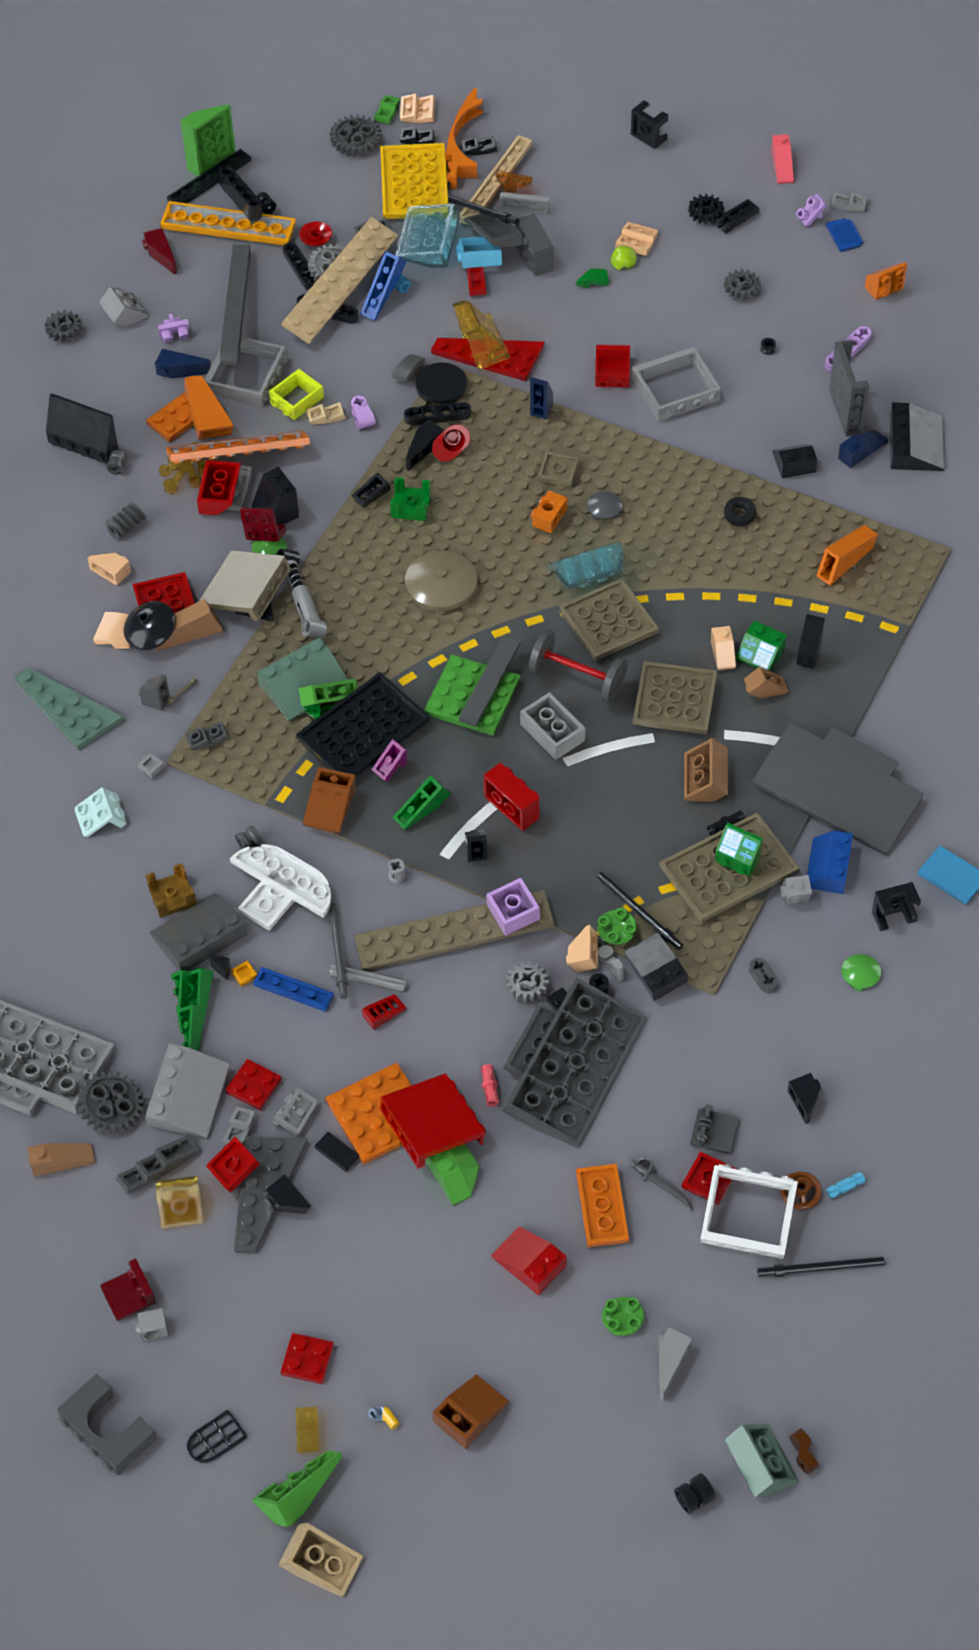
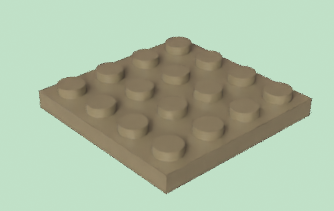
[559,578,659,661]
[633,661,717,735]

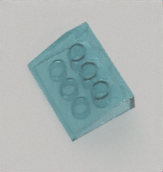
[395,204,460,268]

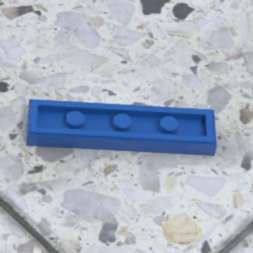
[253,967,334,1012]

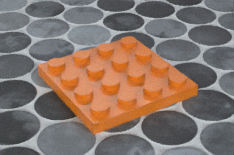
[325,1062,411,1165]

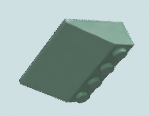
[257,637,348,721]

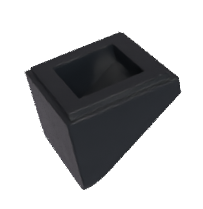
[209,955,231,980]

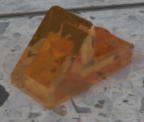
[496,172,532,193]

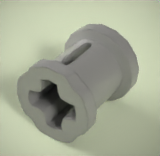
[387,858,405,883]

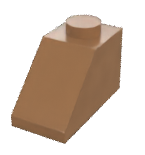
[744,667,789,699]

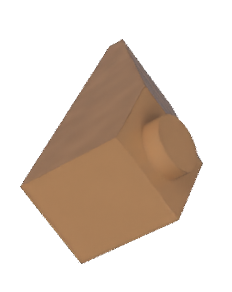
[27,1143,95,1177]

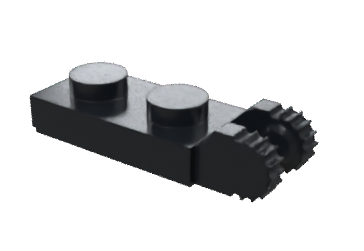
[715,199,759,233]

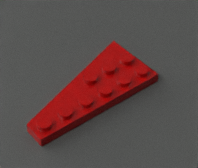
[431,338,545,382]

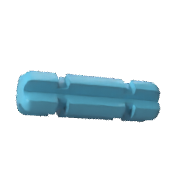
[826,1172,866,1198]

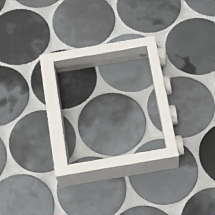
[700,1164,797,1259]

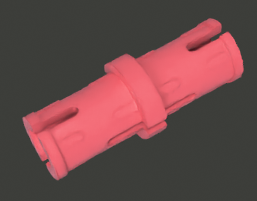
[481,1064,499,1106]

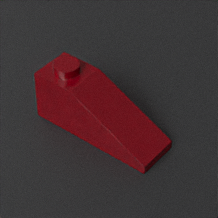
[142,228,177,274]

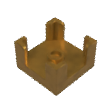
[145,863,196,918]

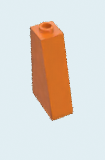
[184,375,233,440]
[816,525,878,585]

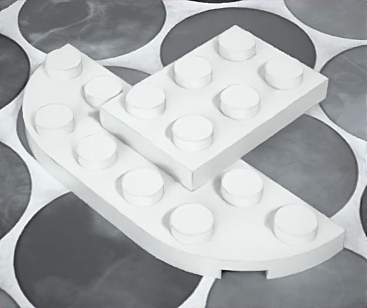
[230,844,331,931]

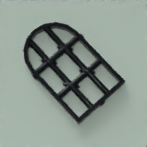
[187,1409,247,1463]

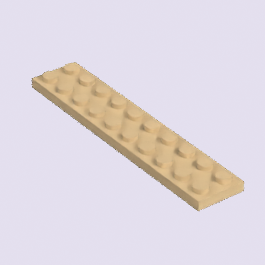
[281,217,398,344]

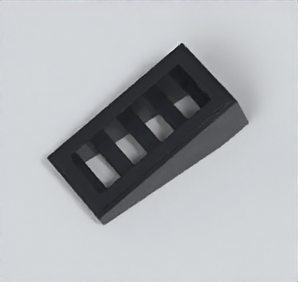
[351,473,391,508]

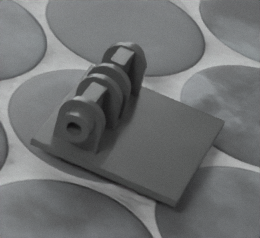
[690,1104,739,1153]

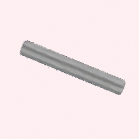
[329,964,406,991]

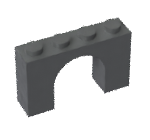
[57,1373,157,1475]

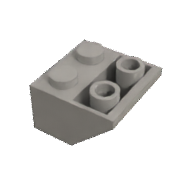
[99,287,149,327]

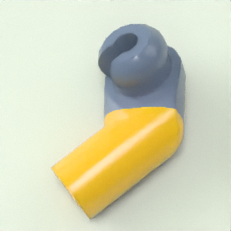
[368,1406,400,1430]

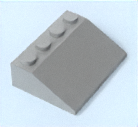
[145,1043,230,1139]

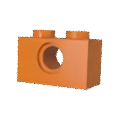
[531,490,568,533]

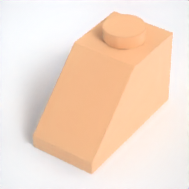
[88,553,131,586]
[710,626,736,671]
[566,925,598,973]

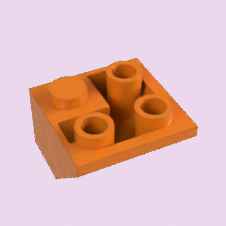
[865,262,907,300]

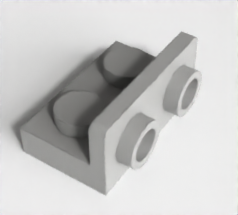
[272,1087,318,1136]

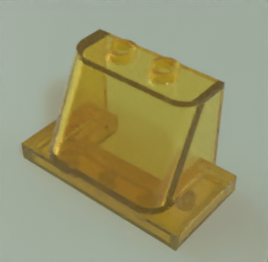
[452,300,510,370]

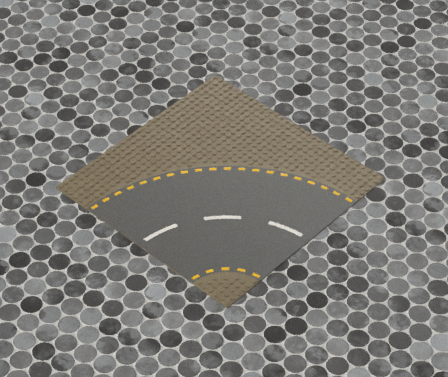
[167,368,950,995]

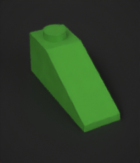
[298,678,358,706]

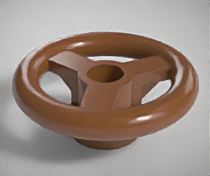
[780,1171,822,1210]

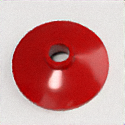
[299,221,332,246]

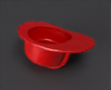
[432,424,470,462]

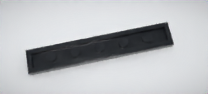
[167,149,251,203]

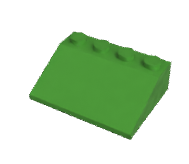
[180,104,236,177]

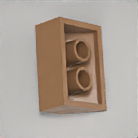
[684,738,728,802]

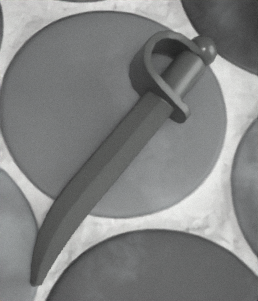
[630,1157,692,1210]

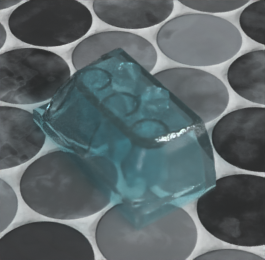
[546,542,624,589]

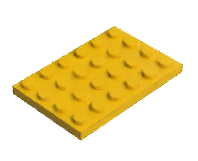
[380,143,449,219]

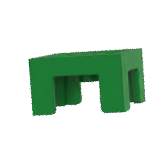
[390,477,431,521]

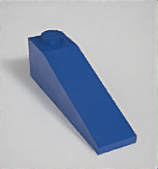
[360,251,406,321]

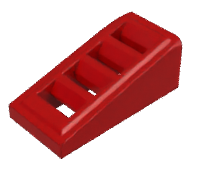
[361,994,406,1030]

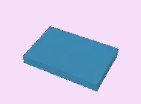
[917,846,979,905]

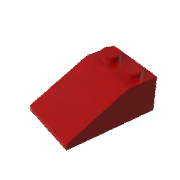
[491,1227,567,1296]

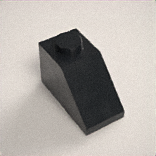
[465,830,487,862]
[787,1073,821,1124]
[262,1174,311,1214]

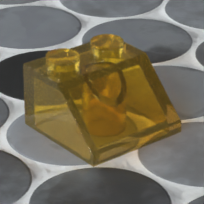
[156,1176,203,1229]

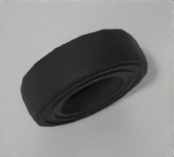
[724,497,756,526]

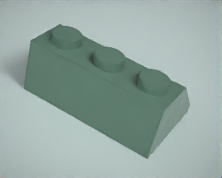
[725,1424,799,1497]

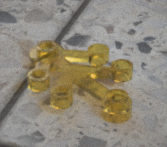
[159,442,205,495]

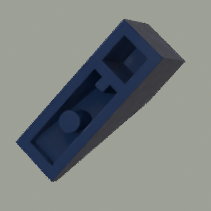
[155,349,211,378]
[530,377,553,419]
[838,430,888,469]

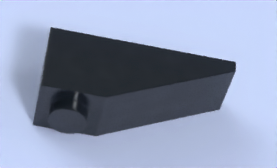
[406,419,444,471]
[796,614,825,669]

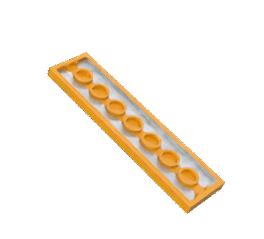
[160,201,296,246]

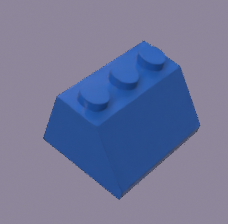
[807,830,853,894]

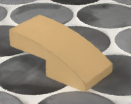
[306,402,346,424]

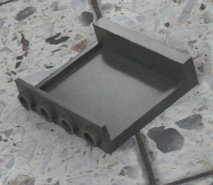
[829,340,869,436]

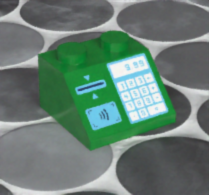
[736,620,787,671]
[715,823,763,877]

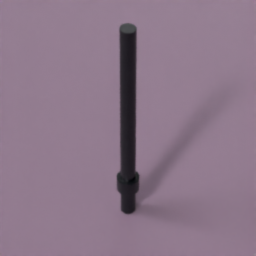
[448,195,520,225]
[597,872,684,950]
[757,1257,884,1277]

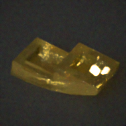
[296,1406,319,1453]

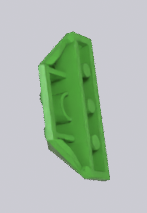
[426,1144,479,1206]

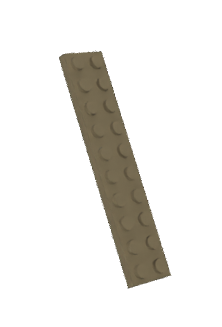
[354,890,554,971]

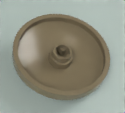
[405,550,477,612]

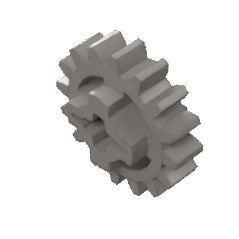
[506,961,549,1003]

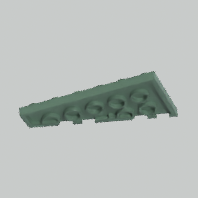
[14,668,124,750]

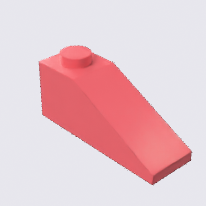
[771,134,794,184]

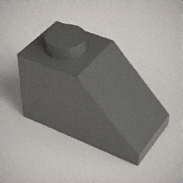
[139,674,170,711]

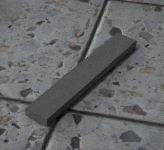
[459,635,521,727]

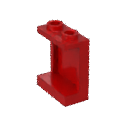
[595,345,630,388]

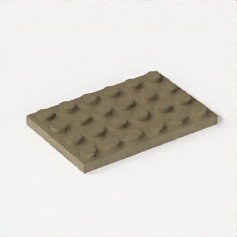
[659,813,800,923]

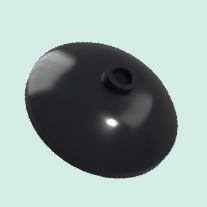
[123,601,176,650]

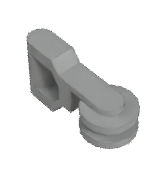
[598,945,624,981]

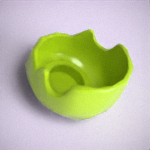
[610,246,637,270]

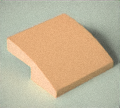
[400,94,435,123]
[615,222,658,256]
[93,612,131,649]

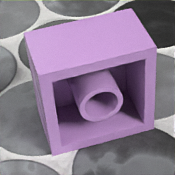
[486,878,540,936]

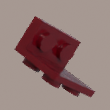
[240,507,287,542]
[100,1258,156,1321]

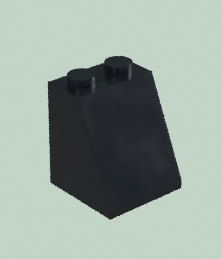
[251,467,299,525]

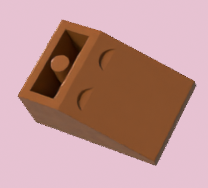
[303,767,356,834]
[433,1374,509,1449]

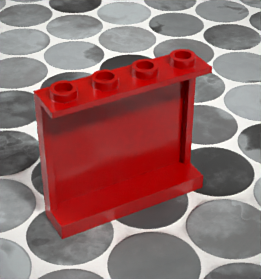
[380,1073,486,1169]

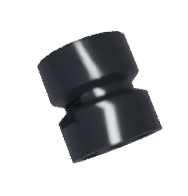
[674,1473,716,1514]

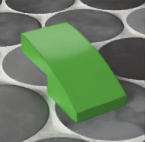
[374,95,400,124]

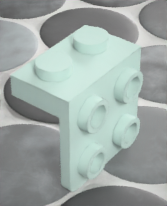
[75,787,127,837]

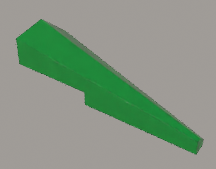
[171,968,214,1051]

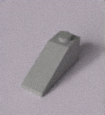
[657,1327,692,1401]

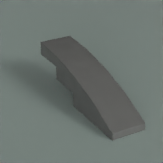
[116,1134,200,1195]

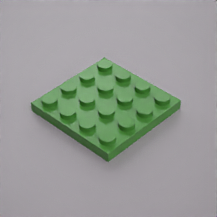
[424,654,520,736]

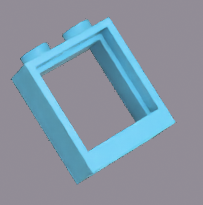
[456,237,502,268]

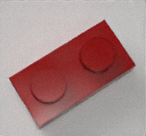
[467,267,486,296]

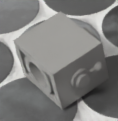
[780,875,812,905]

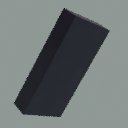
[314,1132,359,1172]

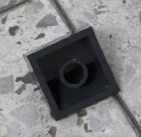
[772,444,817,478]

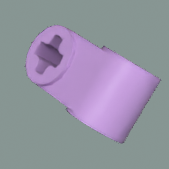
[351,395,375,430]

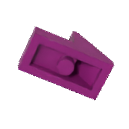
[371,739,407,781]

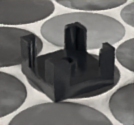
[631,100,669,149]
[872,882,921,931]

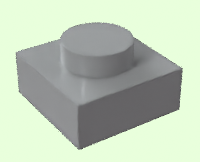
[137,753,165,778]

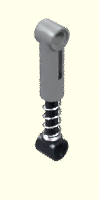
[276,548,327,639]

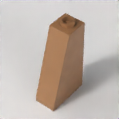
[157,599,224,651]

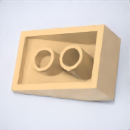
[278,1523,363,1597]

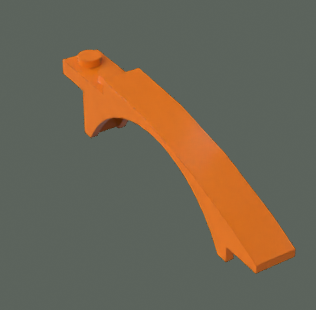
[445,88,483,189]

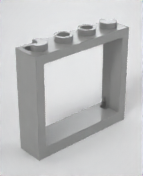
[204,337,288,407]
[632,347,721,421]

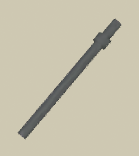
[329,903,348,999]

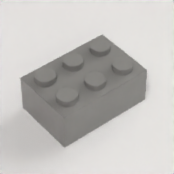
[520,692,585,760]

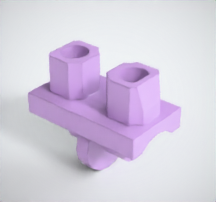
[796,194,827,227]
[158,313,189,343]

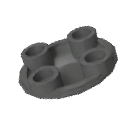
[587,491,622,520]

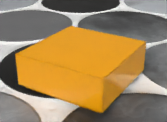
[230,960,257,987]

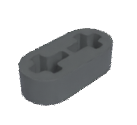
[749,958,778,993]

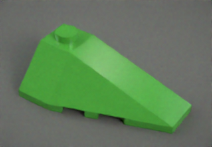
[252,1450,342,1527]

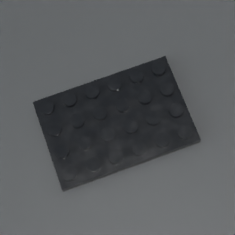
[296,672,430,777]

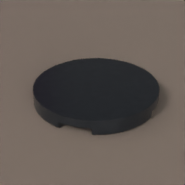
[416,362,467,405]

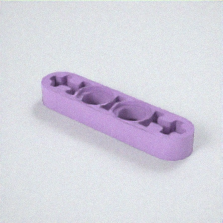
[825,326,871,372]

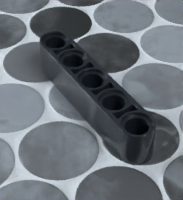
[219,166,262,220]

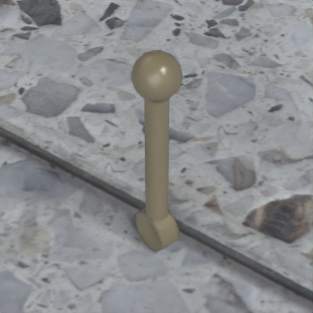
[167,677,197,704]

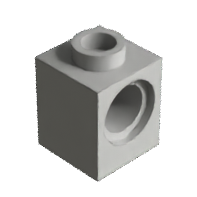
[134,1308,168,1341]

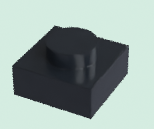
[546,987,567,1011]

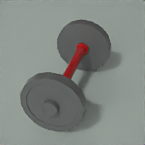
[529,629,628,704]

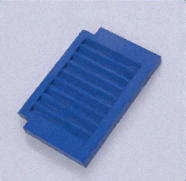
[826,218,864,252]

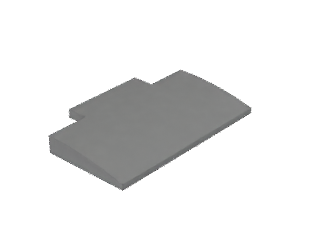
[0,1000,115,1116]

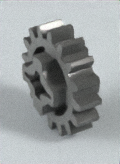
[724,269,761,301]
[44,310,82,342]

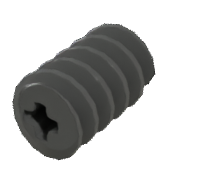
[106,503,146,540]

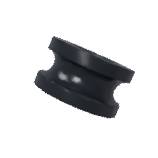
[760,338,776,355]

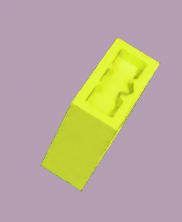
[269,369,324,420]

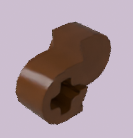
[789,1428,818,1475]

